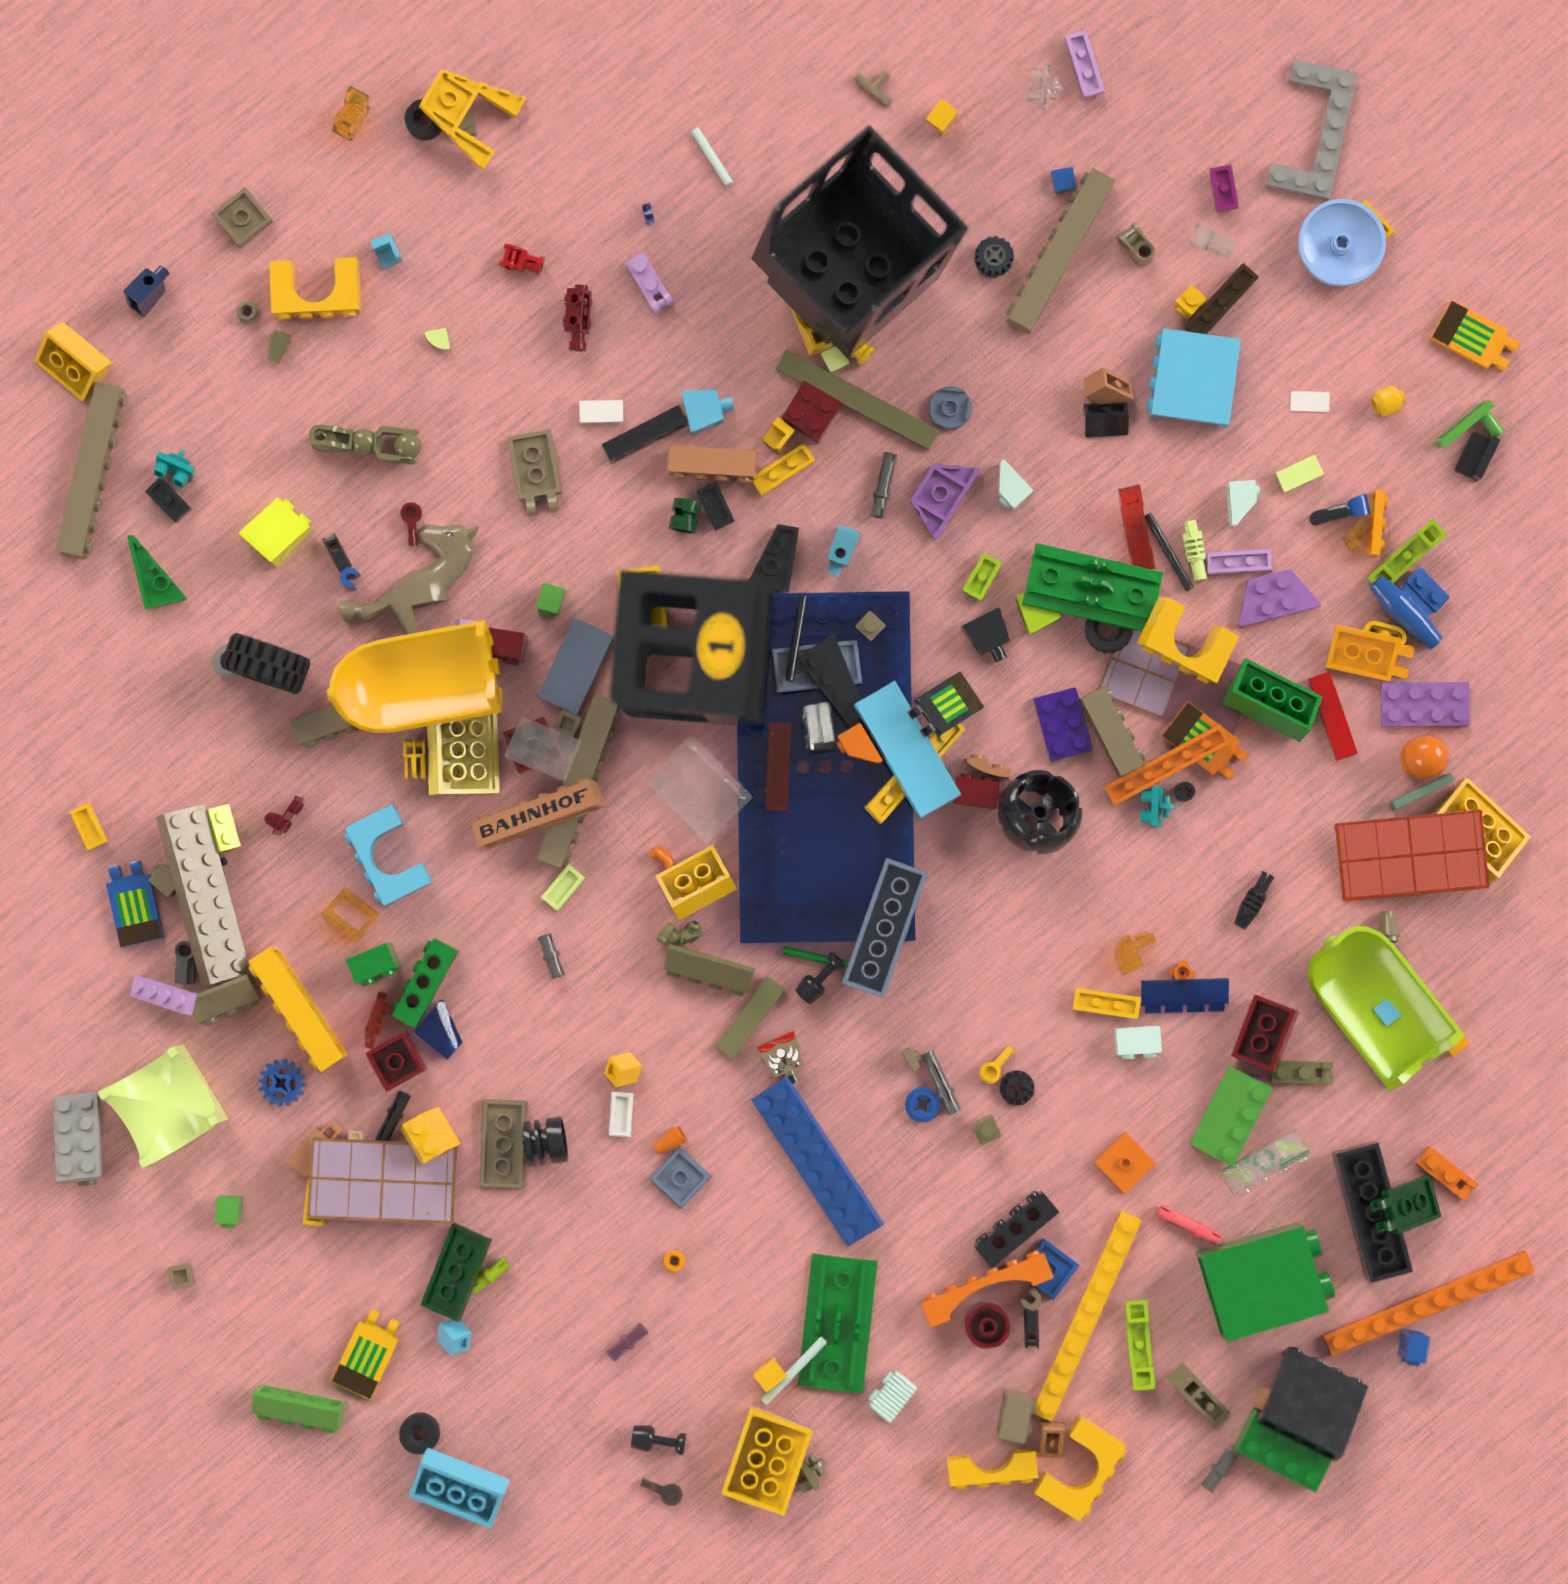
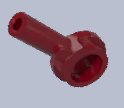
[400,502,422,546]

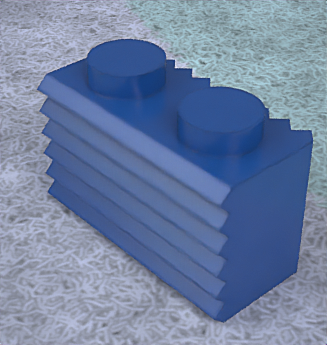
[1397,1329,1430,1366]

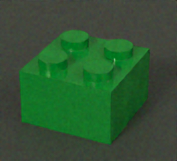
[345,943,401,986]

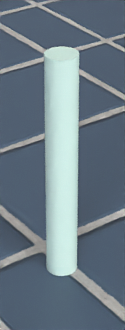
[691,128,733,187]

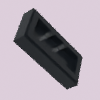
[697,482,735,531]

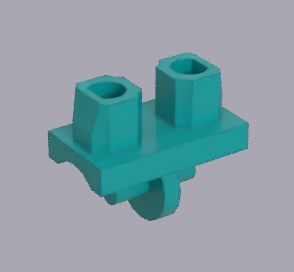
[154,450,195,488]
[1140,786,1176,827]

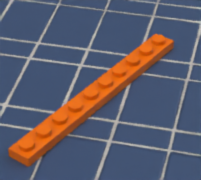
[1322,1251,1535,1356]

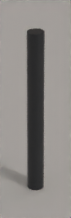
[1144,512,1194,592]
[785,596,808,682]

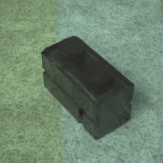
[800,702,836,754]

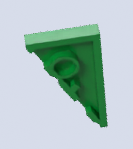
[127,535,187,610]

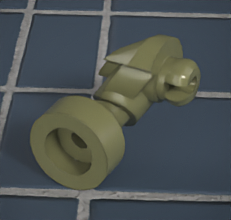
[657,920,703,946]

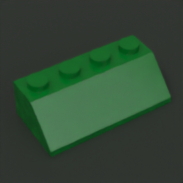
[1222,658,1322,742]

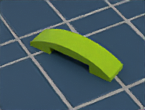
[1367,518,1448,583]
[1125,1300,1156,1391]

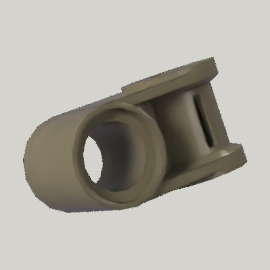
[1116,222,1155,266]

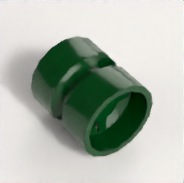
[669,498,701,534]

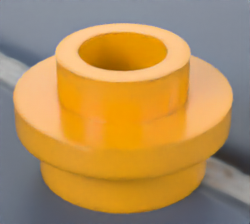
[663,1250,685,1272]

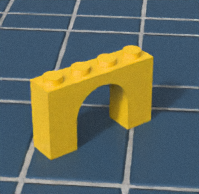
[269,257,361,320]
[1137,596,1239,685]
[1033,1414,1127,1522]

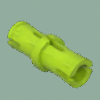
[472,1257,511,1294]

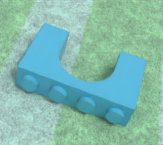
[344,804,433,906]

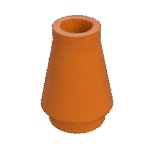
[653,1126,687,1155]

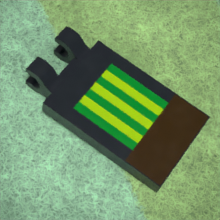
[907,671,984,738]

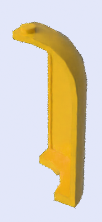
[327,620,502,733]

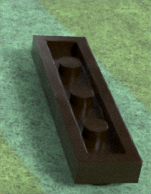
[1184,263,1259,334]

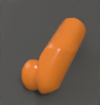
[649,846,675,870]

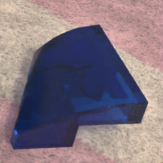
[414,999,463,1060]

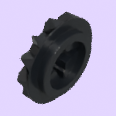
[999,1070,1035,1105]

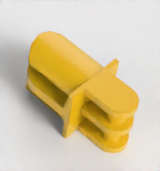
[403,739,427,780]

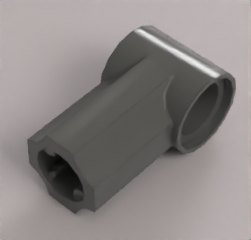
[174,941,196,984]

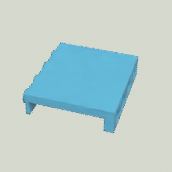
[1146,328,1241,428]

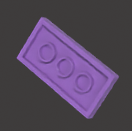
[1380,682,1470,727]

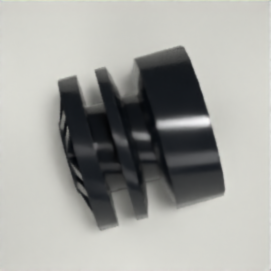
[522,1116,568,1168]

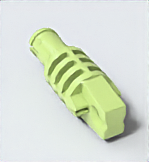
[1182,520,1207,582]

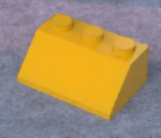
[34,321,112,402]
[655,845,737,921]

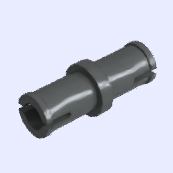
[538,933,565,979]
[1201,1448,1238,1493]

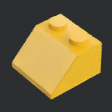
[400,1106,461,1167]

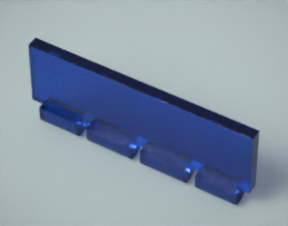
[1141,978,1229,1014]

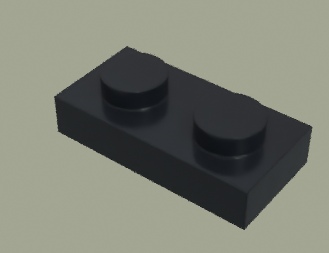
[145,478,192,523]

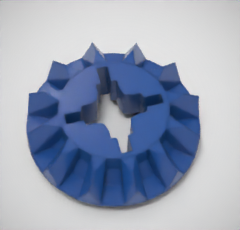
[905,1087,940,1122]

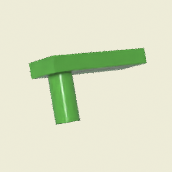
[1434,400,1504,448]

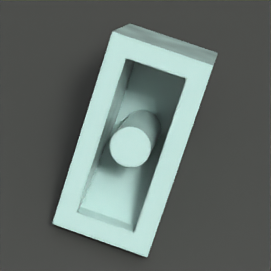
[998,459,1033,511]
[1226,480,1260,528]

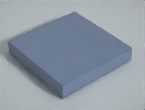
[650,1147,711,1209]

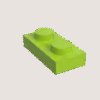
[962,552,1002,601]

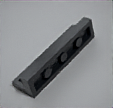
[602,405,689,464]

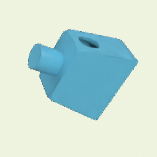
[682,389,734,436]
[827,525,861,576]

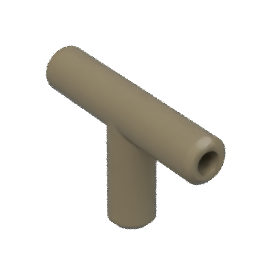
[855,71,892,106]

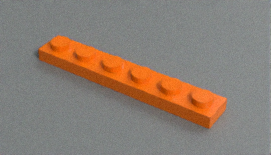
[1104,724,1231,806]

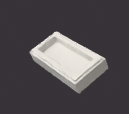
[579,400,624,424]
[609,1091,634,1137]

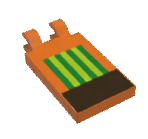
[1161,701,1249,780]

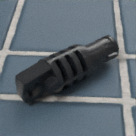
[1234,871,1275,930]

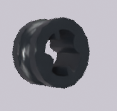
[1175,782,1195,801]

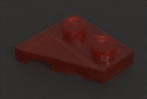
[365,992,390,1049]

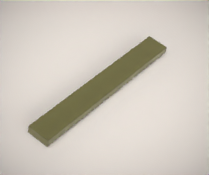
[776,350,939,450]

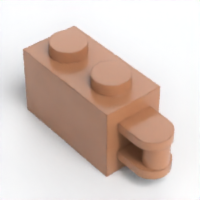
[286,1120,343,1178]

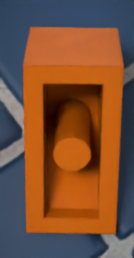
[836,723,882,764]

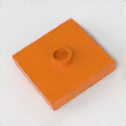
[1094,1132,1156,1194]

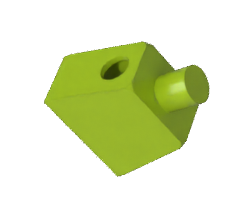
[1015,593,1061,636]

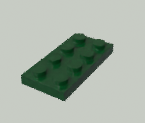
[420,1222,492,1322]

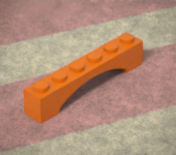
[921,1250,1054,1328]

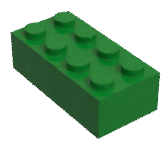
[1233,1408,1332,1493]

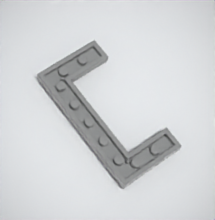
[1265,59,1358,200]

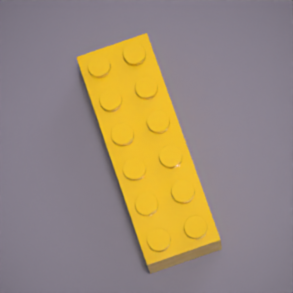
[248,946,349,1072]

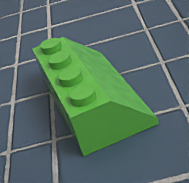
[1190,1065,1273,1167]
[252,1384,347,1433]

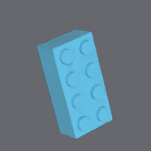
[408,1447,510,1529]

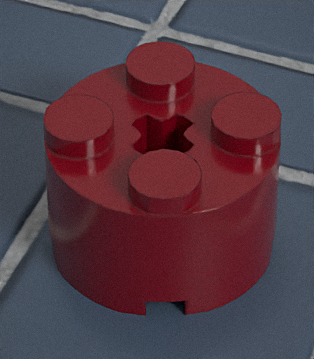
[964,1302,1010,1349]

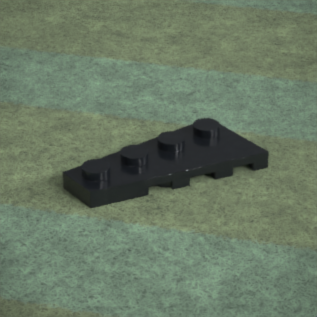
[798,633,862,729]

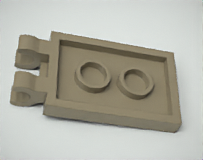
[508,429,562,516]

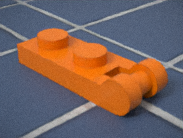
[1416,1146,1479,1202]

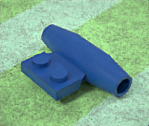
[1369,567,1450,650]

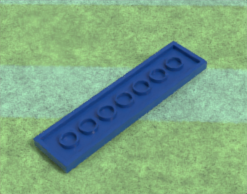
[751,1076,884,1247]

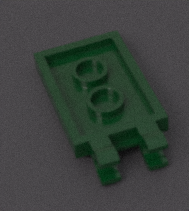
[1370,1174,1442,1235]

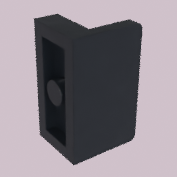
[1083,402,1129,438]
[1454,432,1500,482]

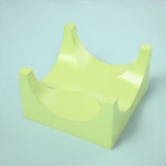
[97,1044,228,1169]

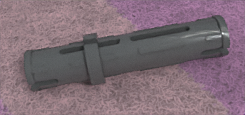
[870,452,897,519]
[921,1050,961,1115]

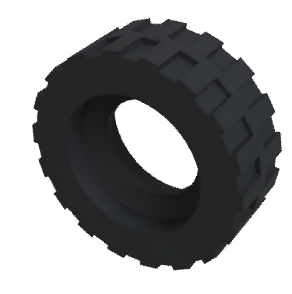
[1085,620,1133,654]

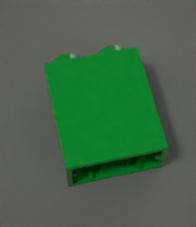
[1196,1222,1335,1342]

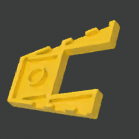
[419,69,526,171]

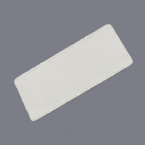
[1290,391,1330,412]

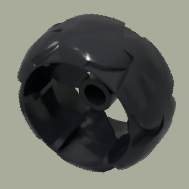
[997,770,1083,855]

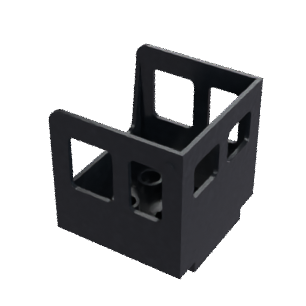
[751,125,969,359]

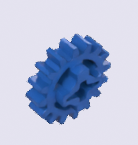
[258,1059,307,1107]

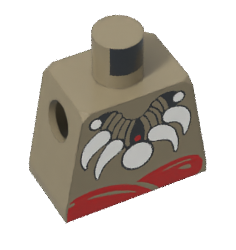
[756,1030,803,1084]

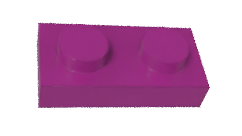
[1209,165,1239,212]

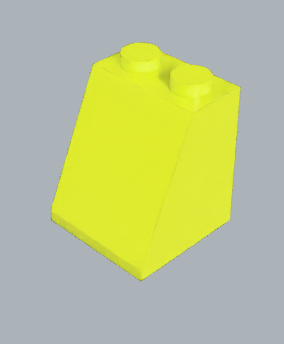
[239,497,313,567]

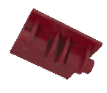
[264,795,304,835]

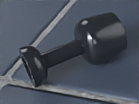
[795,952,847,1005]
[631,1425,686,1455]

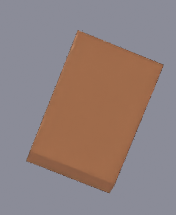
[1039,1422,1065,1457]

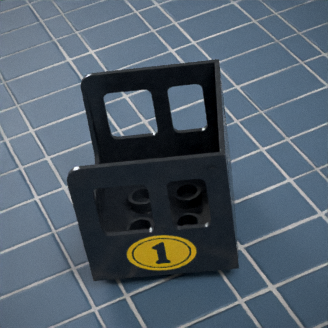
[609,570,773,727]

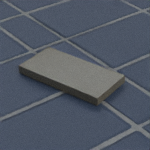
[479,1099,527,1189]

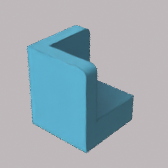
[370,233,402,269]
[437,1319,472,1356]

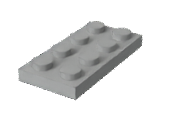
[53,1092,102,1184]

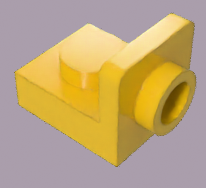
[1173,284,1207,319]

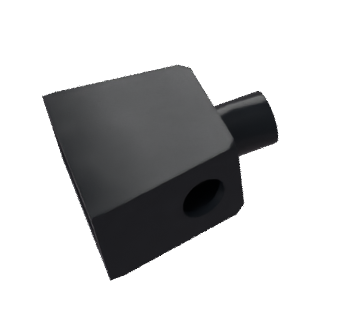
[961,607,1010,663]

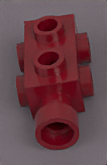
[563,284,593,352]

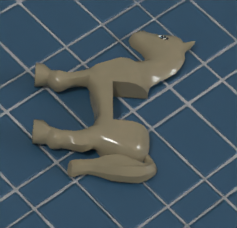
[340,524,479,635]

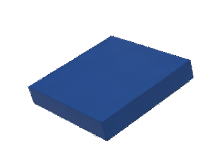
[1029,1238,1079,1300]

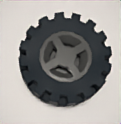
[974,236,1014,278]

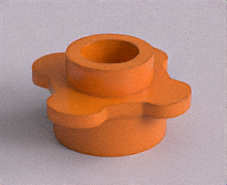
[1169,960,1195,986]

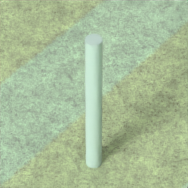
[761,1337,827,1405]

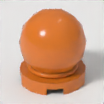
[1400,735,1449,779]

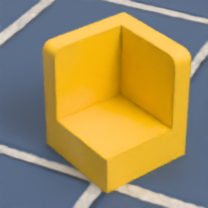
[926,98,958,137]
[763,417,795,454]
[604,1052,642,1087]
[753,1356,787,1393]

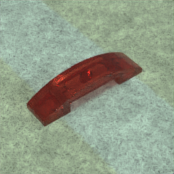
[1118,484,1156,569]

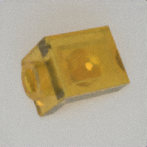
[1342,517,1369,552]

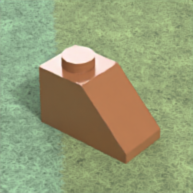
[1083,367,1134,404]

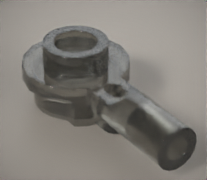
[640,1478,683,1506]

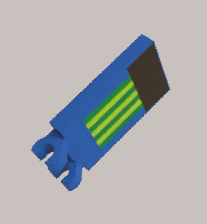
[106,860,164,948]

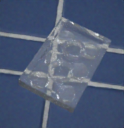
[504,716,583,782]

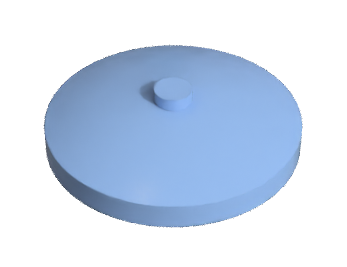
[1298,199,1386,287]

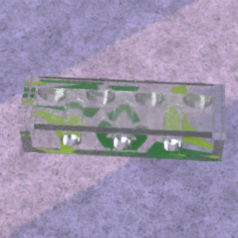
[1219,1128,1312,1196]

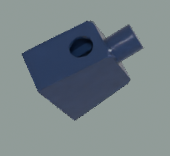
[123,265,170,318]

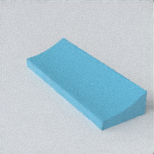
[854,681,961,819]

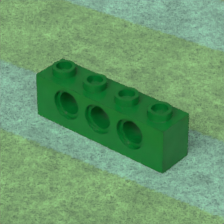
[391,938,459,1028]

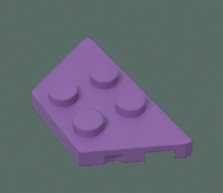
[910,463,981,541]
[1238,569,1321,627]

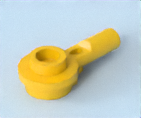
[979,1046,1014,1084]

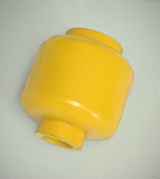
[1371,385,1406,417]

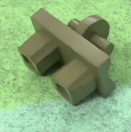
[796,1454,825,1493]

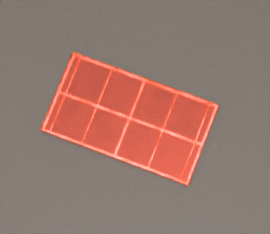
[1334,809,1490,901]

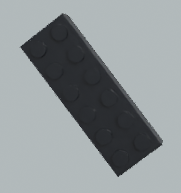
[1332,1141,1413,1283]

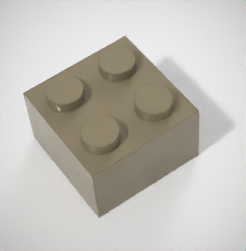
[996,1388,1036,1444]

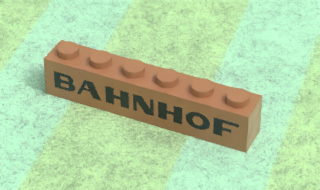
[472,778,604,850]

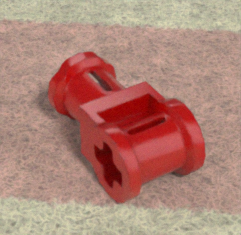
[499,244,545,275]

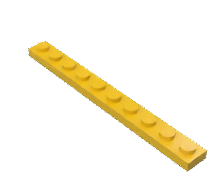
[1035,1210,1142,1422]

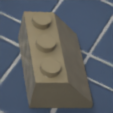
[192,974,263,1026]

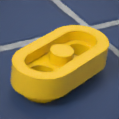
[1362,621,1407,645]

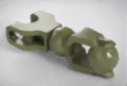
[309,425,421,465]

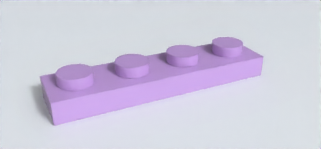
[130,975,197,1015]

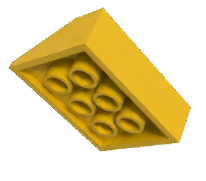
[1432,777,1531,885]
[721,1405,813,1516]

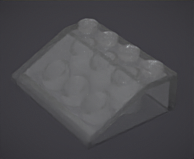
[645,736,753,844]

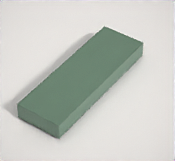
[1389,773,1455,810]

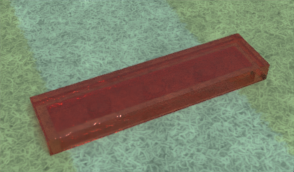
[765,723,791,812]

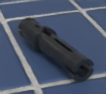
[375,1090,411,1141]

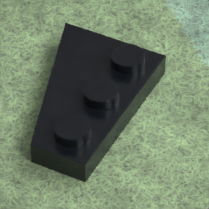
[749,524,799,593]

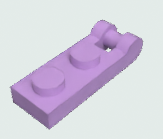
[625,252,674,314]

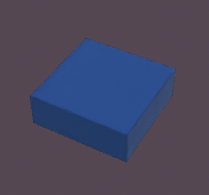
[1051,167,1077,193]

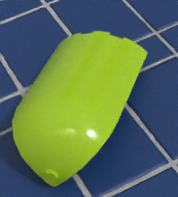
[1308,926,1465,1091]

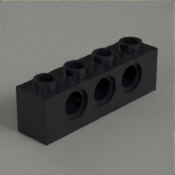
[974,1190,1060,1268]

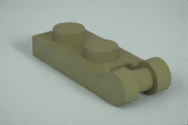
[1270,1061,1333,1084]

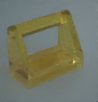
[321,887,380,941]

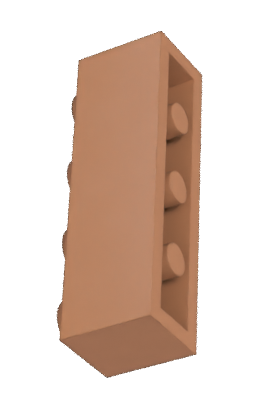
[668,445,758,483]

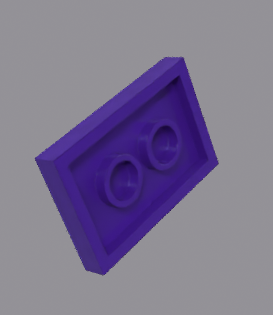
[1033,687,1093,762]

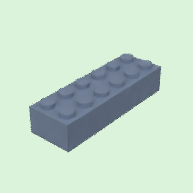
[842,858,928,998]

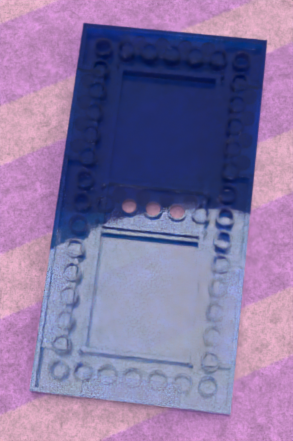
[737,591,916,943]

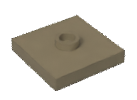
[212,187,273,248]

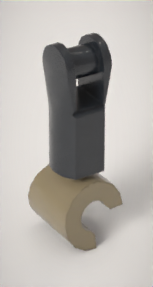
[1020,1286,1041,1349]

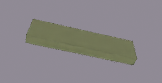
[715,977,785,1059]

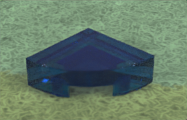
[642,202,655,225]

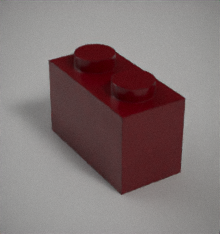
[952,773,1000,809]

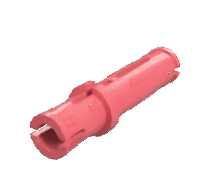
[1156,1204,1222,1247]

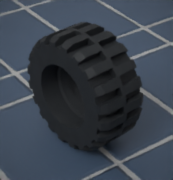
[221,633,310,694]

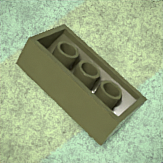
[663,944,755,996]

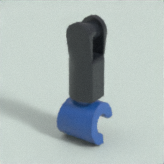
[1309,494,1371,525]
[322,533,361,591]

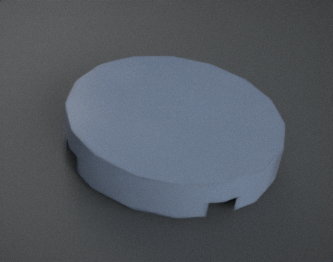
[928,386,972,430]

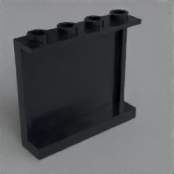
[1255,1346,1369,1462]

